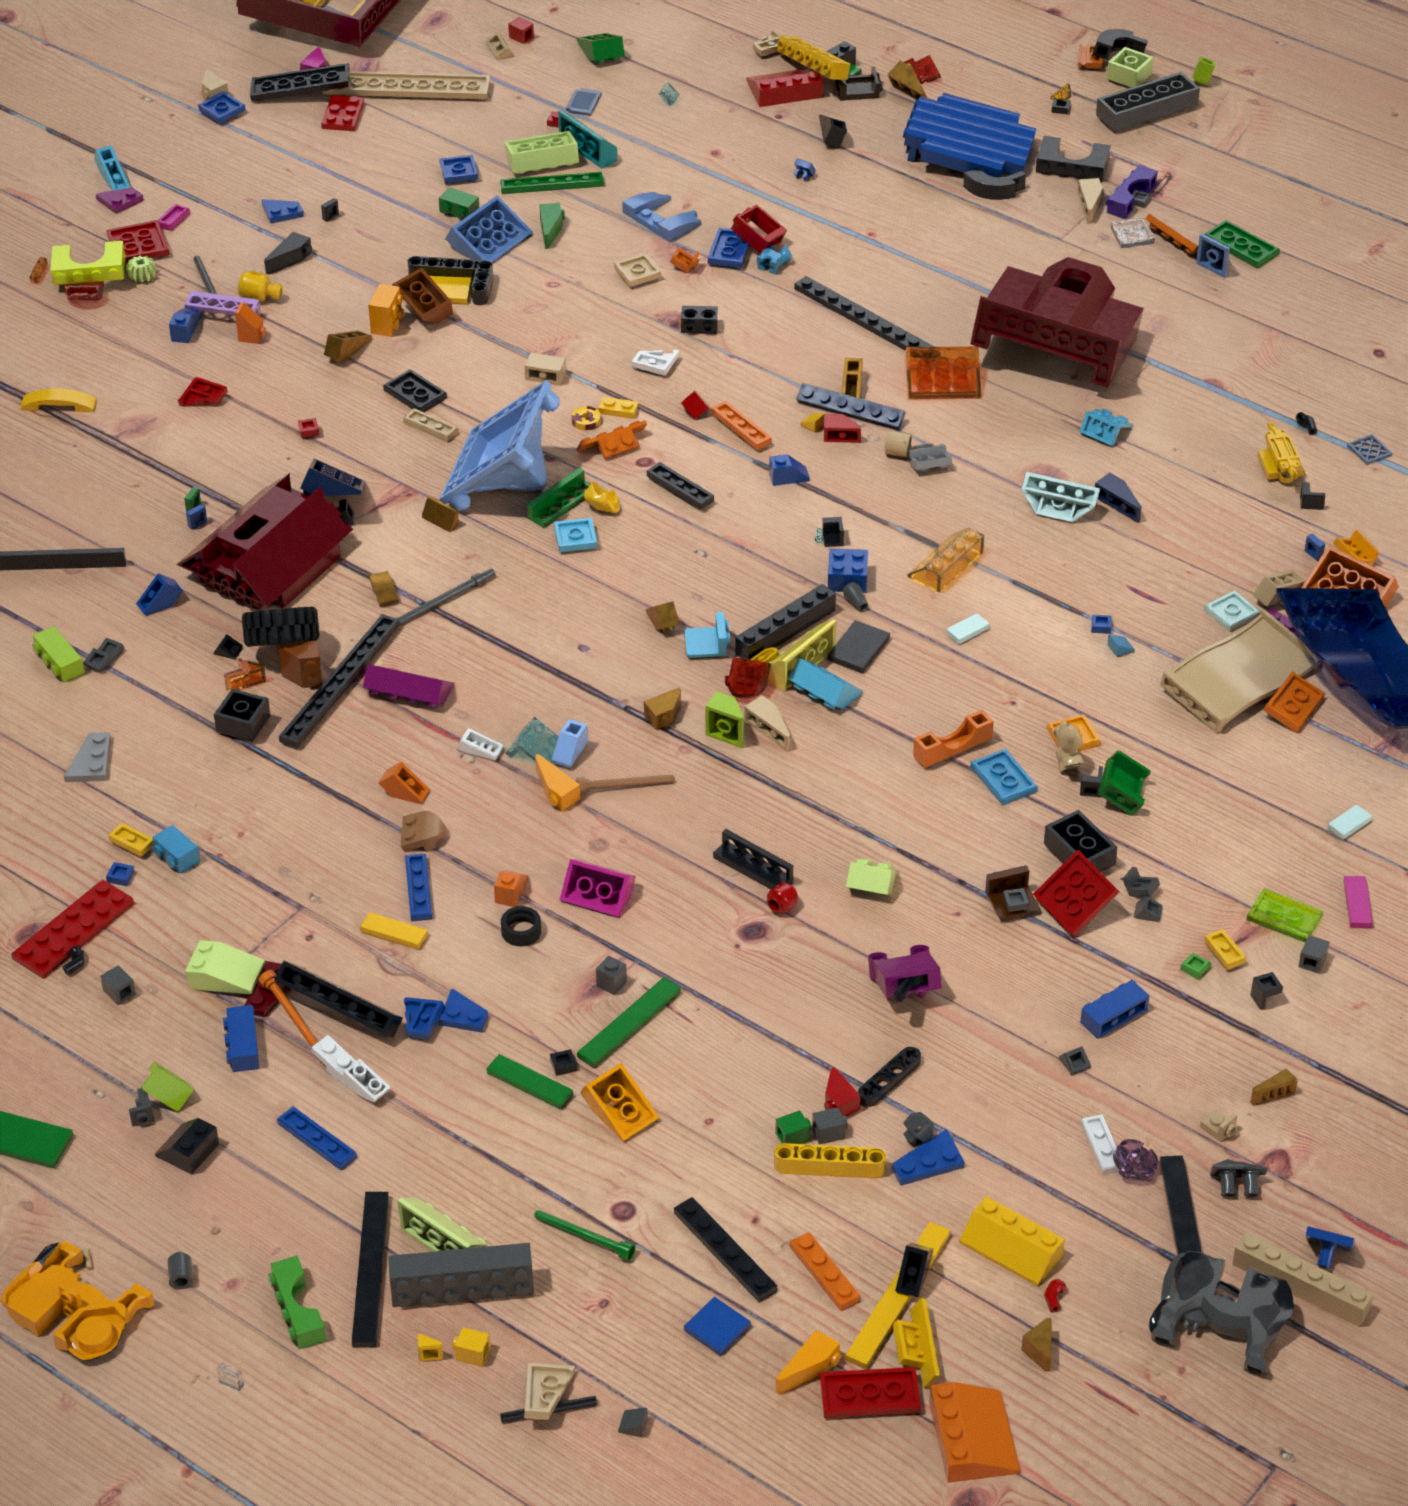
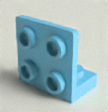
[1080,409,1132,446]

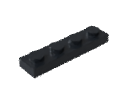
[647,462,714,509]

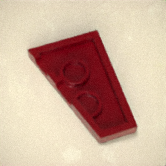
[244,961,306,1017]

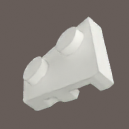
[632,350,679,376]

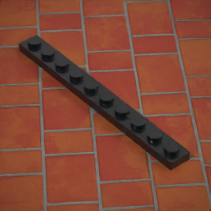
[794,276,940,364]
[279,614,400,748]

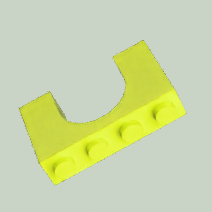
[50,241,125,285]

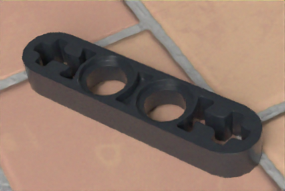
[858,1046,921,1107]

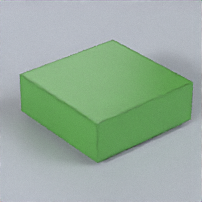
[1180,952,1211,980]

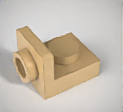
[1200,1109,1237,1142]

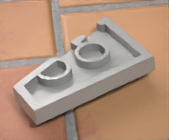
[64,732,111,782]

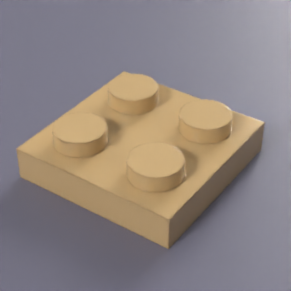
[614,253,661,287]

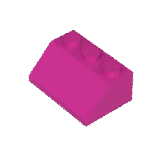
[559,859,636,917]

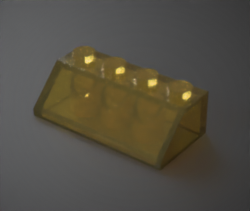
[907,527,984,592]

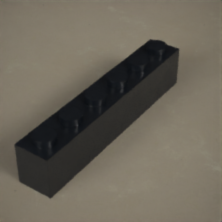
[735,584,836,663]
[274,960,403,1037]

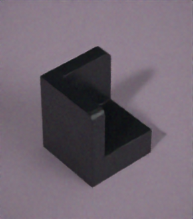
[1300,482,1325,510]
[822,517,844,547]
[1080,766,1103,797]
[1250,972,1283,1010]

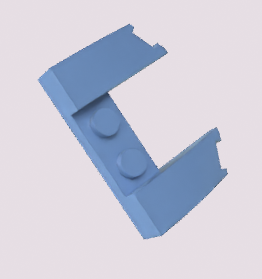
[622,192,701,242]

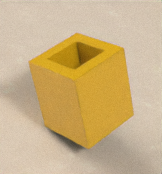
[452,1327,491,1367]

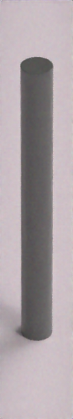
[193,256,216,294]

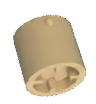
[885,430,912,458]

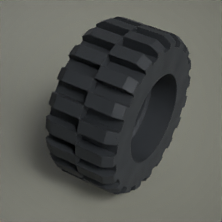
[242,606,320,647]

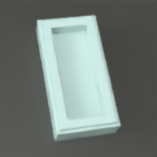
[946,613,990,644]
[1328,805,1372,840]

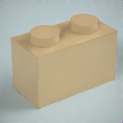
[525,353,566,385]

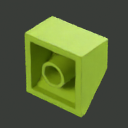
[705,691,744,748]

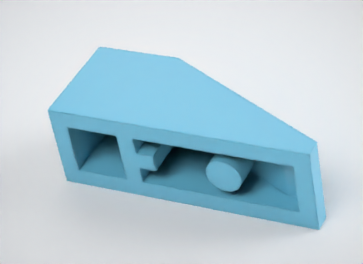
[94,145,131,191]

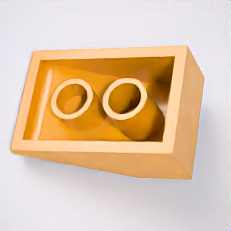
[580,1062,660,1142]

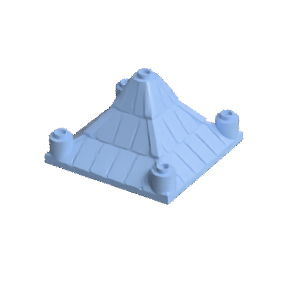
[439,380,560,511]

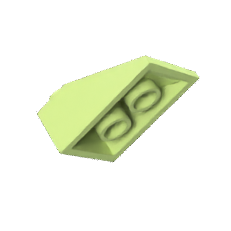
[185,940,266,994]

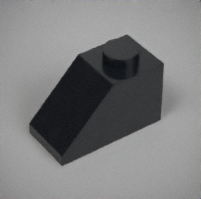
[895,1243,933,1297]

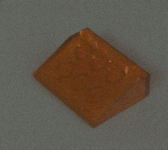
[905,346,981,399]

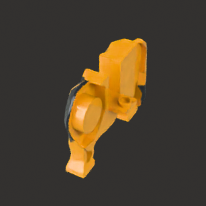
[1,1240,155,1361]

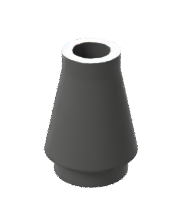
[843,582,868,611]

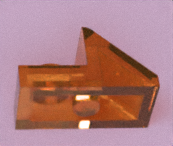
[224,659,266,693]

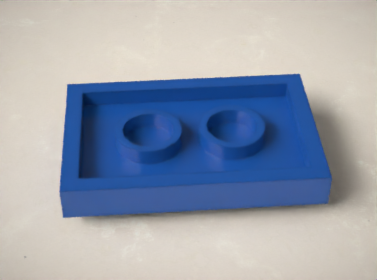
[708,228,750,268]

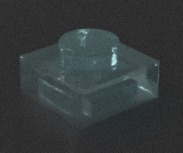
[659,82,679,106]

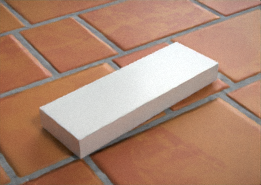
[1080,1114,1125,1175]

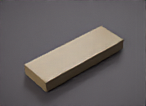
[403,409,459,442]

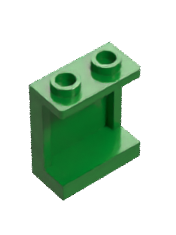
[1098,750,1151,816]

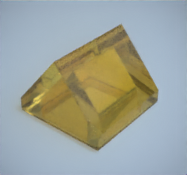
[1050,84,1071,101]

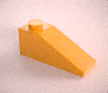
[535,754,580,811]
[776,1330,841,1395]

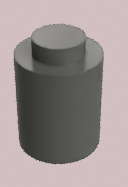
[168,1252,193,1290]

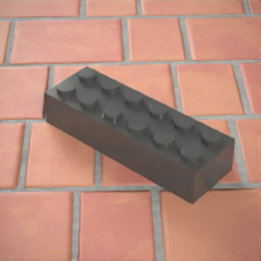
[1096,72,1200,132]
[388,1243,534,1307]

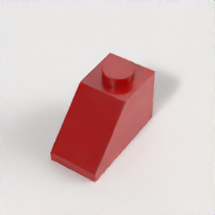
[824,414,861,443]
[824,1067,860,1117]

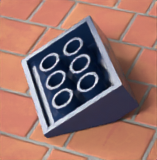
[300,458,366,496]

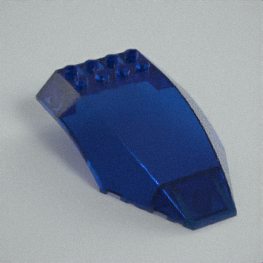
[1275,588,1408,729]

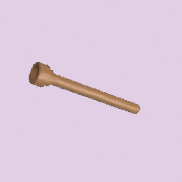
[576,775,675,794]

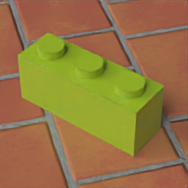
[32,626,84,682]

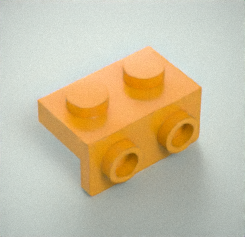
[1333,530,1379,566]

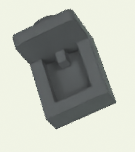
[1123,867,1160,897]

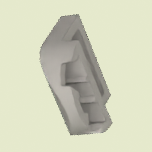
[909,443,952,472]

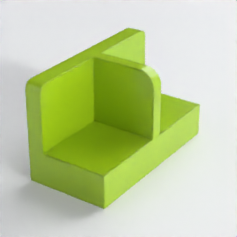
[142,1061,194,1111]

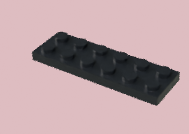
[250,63,350,101]

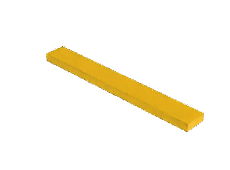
[845,1221,951,1369]

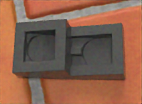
[83,638,124,671]

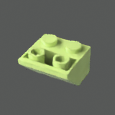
[846,858,898,895]

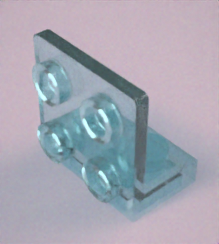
[505,717,559,763]

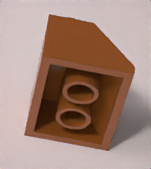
[392,267,453,323]

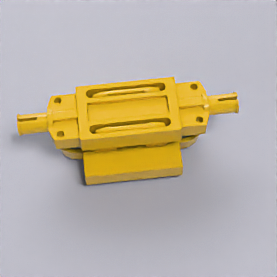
[1257,422,1305,483]

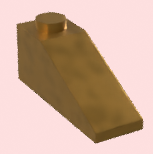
[887,61,927,100]
[324,330,372,362]

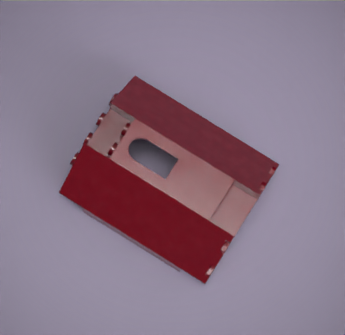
[176,473,353,610]

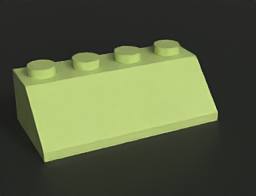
[504,131,579,174]
[398,1198,487,1252]

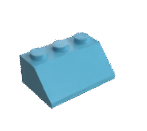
[788,658,862,709]

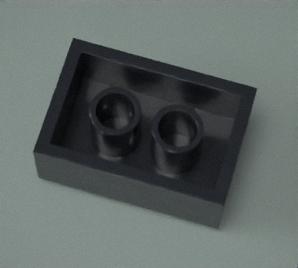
[1044,810,1118,872]

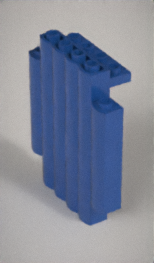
[902,92,1037,177]

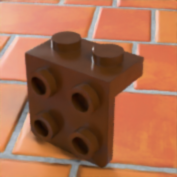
[985,865,1039,921]

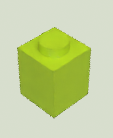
[1192,56,1215,84]

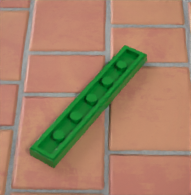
[500,172,604,194]
[577,977,681,1068]

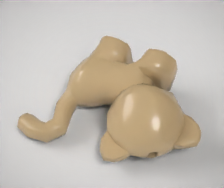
[1053,721,1084,772]

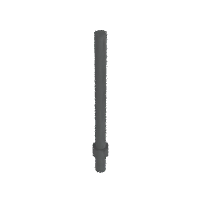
[396,568,495,625]

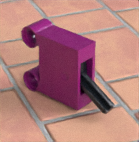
[868,945,942,1002]

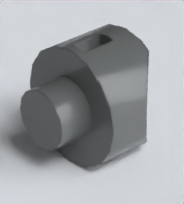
[903,1112,934,1144]

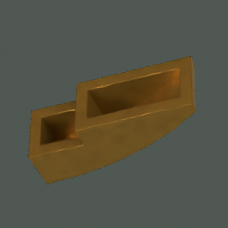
[842,357,863,398]

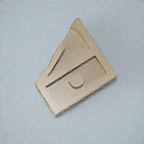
[753,29,781,56]

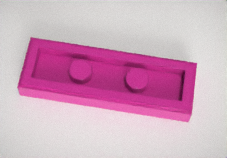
[1343,876,1372,928]

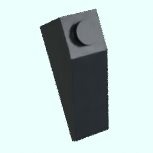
[264,232,312,275]

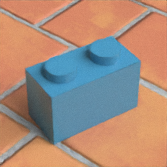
[152,825,200,873]

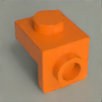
[670,248,700,273]

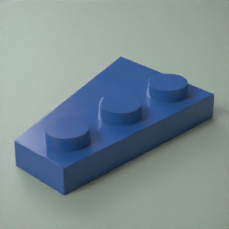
[892,1129,964,1186]

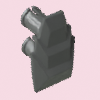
[1210,1159,1267,1197]

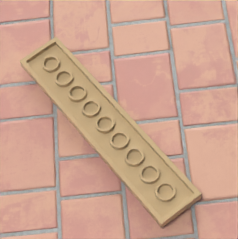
[323,71,491,100]

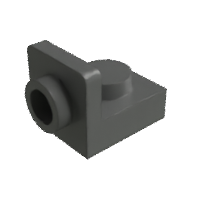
[129,1088,155,1126]

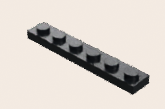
[674,1197,777,1302]

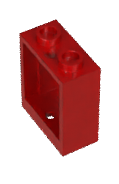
[731,204,787,254]

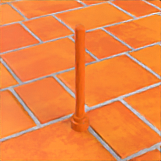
[259,970,318,1048]

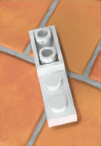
[311,1035,391,1102]

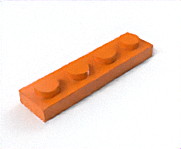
[1145,214,1198,256]
[711,401,772,450]
[790,1232,861,1311]

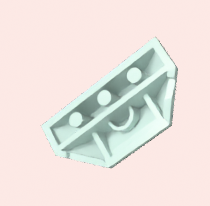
[1022,472,1100,523]

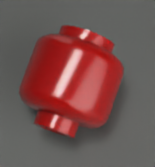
[767,882,798,914]

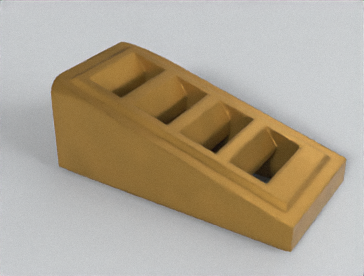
[1250,1069,1298,1106]

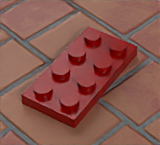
[819,1367,921,1418]

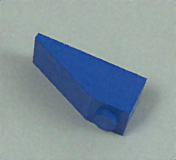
[169,307,204,343]

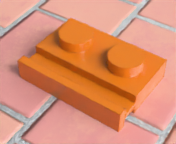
[1078,44,1103,70]

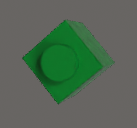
[775,1110,812,1144]

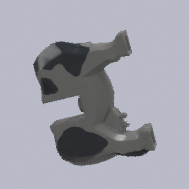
[1149,1251,1294,1376]

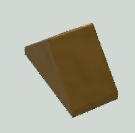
[1021,1318,1052,1372]

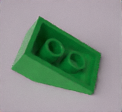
[577,33,625,63]

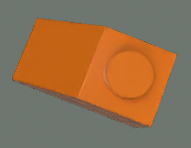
[235,302,266,344]
[378,762,430,804]
[494,871,528,907]

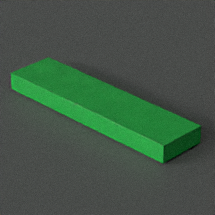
[486,1054,573,1109]

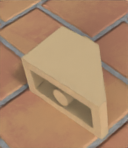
[201,69,228,100]

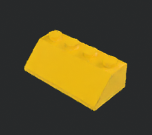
[959,1196,1065,1286]

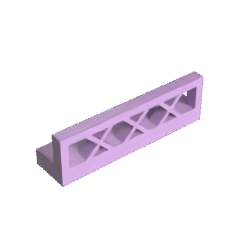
[184,291,261,316]

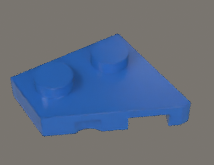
[262,199,304,224]
[439,989,488,1033]
[404,997,445,1039]

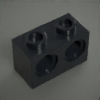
[681,306,718,334]

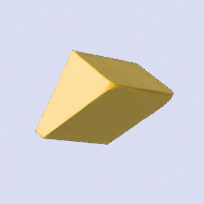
[800,413,826,432]
[417,1333,443,1361]

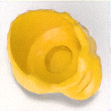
[584,481,620,513]

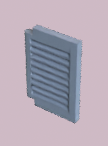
[566,88,601,116]

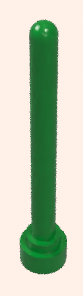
[534,1210,636,1261]

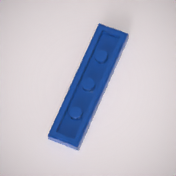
[405,854,432,922]
[277,1106,357,1170]

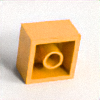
[368,284,404,337]

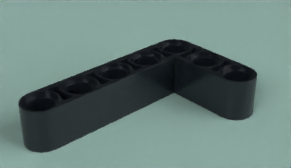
[407,256,493,305]

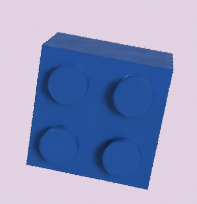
[828,548,868,593]

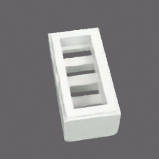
[457,728,505,761]

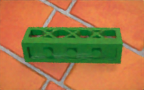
[527,468,590,528]

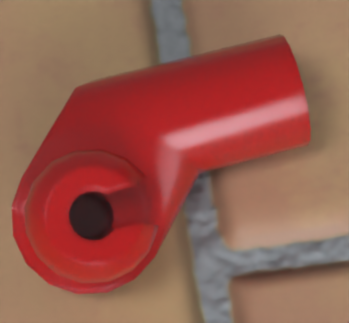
[1044,1279,1066,1313]

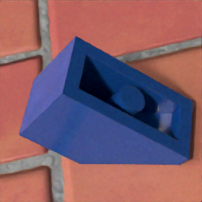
[769,454,810,486]
[136,573,183,616]

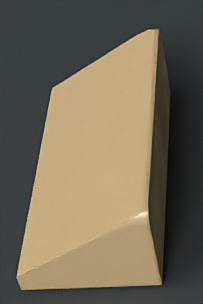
[486,32,515,60]

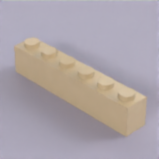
[1232,1232,1374,1327]

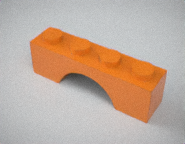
[913,709,994,768]

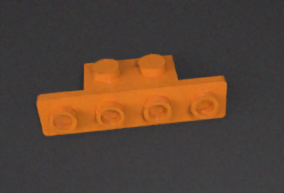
[577,421,647,459]

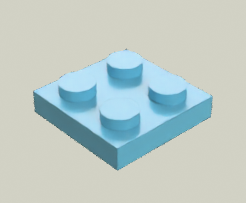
[554,518,597,552]

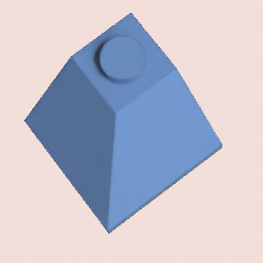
[1196,234,1230,278]

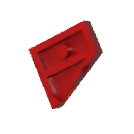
[178,377,228,406]

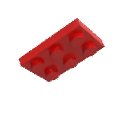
[321,95,364,131]

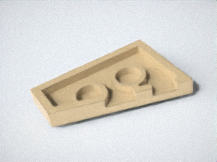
[524,1363,575,1420]

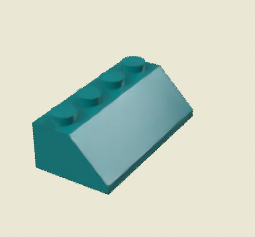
[558,110,617,169]

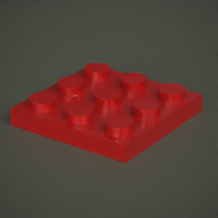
[106,220,170,264]
[1033,850,1120,937]

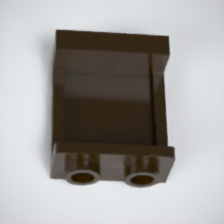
[835,67,882,101]

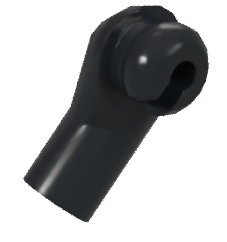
[1296,412,1317,435]
[62,945,85,975]

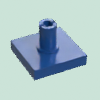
[1306,1226,1355,1268]

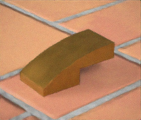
[369,571,398,607]

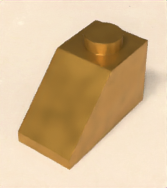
[646,601,680,633]
[644,688,681,730]

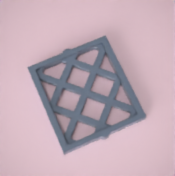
[1347,434,1392,465]

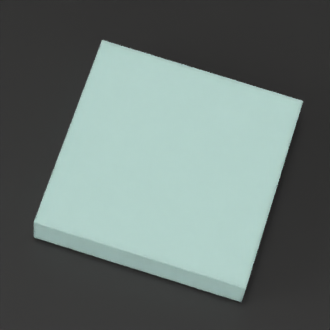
[1204,590,1260,632]

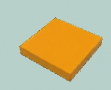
[1047,714,1101,751]

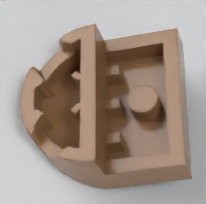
[400,811,447,852]

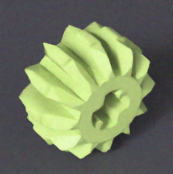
[126,255,157,283]

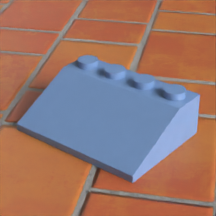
[445,195,533,263]

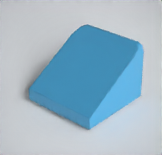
[1107,634,1134,657]

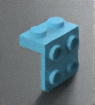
[684,612,730,658]

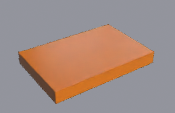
[1263,671,1325,733]

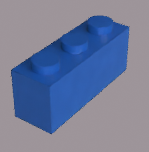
[1080,980,1150,1039]
[223,1005,259,1072]

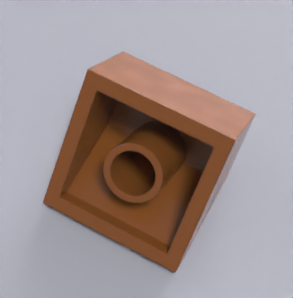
[278,641,322,688]

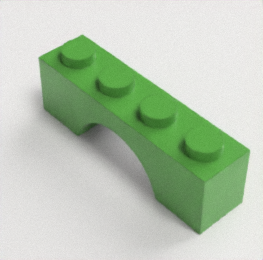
[268,1255,326,1349]

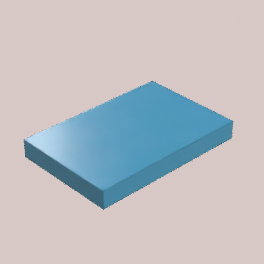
[970,749,1038,805]

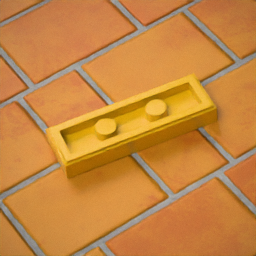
[360,912,428,949]

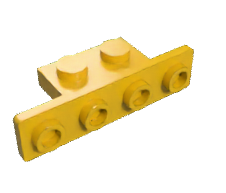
[893,1298,940,1388]

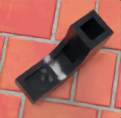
[1092,29,1148,60]
[963,168,1026,200]

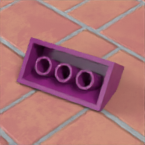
[363,664,454,708]

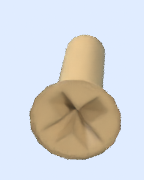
[81,1248,93,1270]

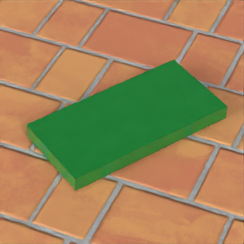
[1204,220,1280,269]
[0,1111,73,1168]

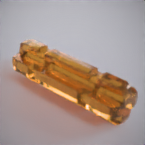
[29,257,48,283]

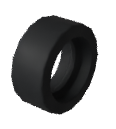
[501,906,542,946]

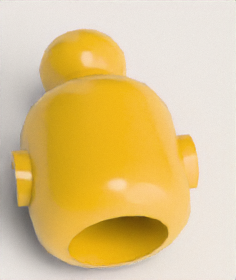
[238,270,283,302]

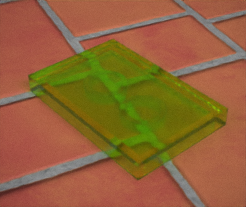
[1246,888,1323,943]

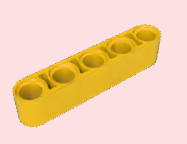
[774,1143,886,1178]

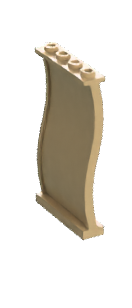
[1160,609,1321,733]

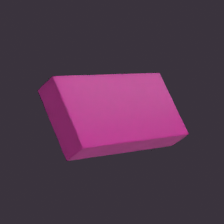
[158,204,190,231]

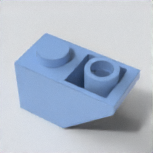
[552,719,588,768]

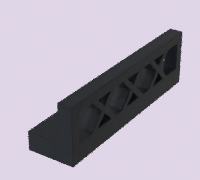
[713,829,794,890]

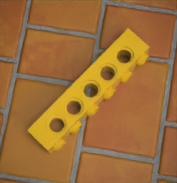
[777,35,850,80]

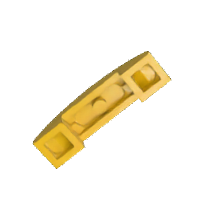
[20,388,97,412]

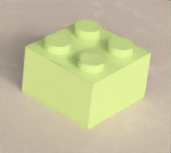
[1107,47,1153,88]

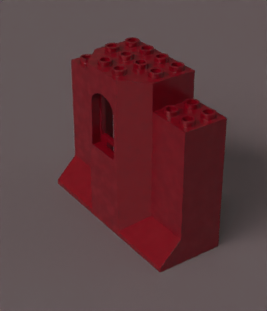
[970,257,1144,388]

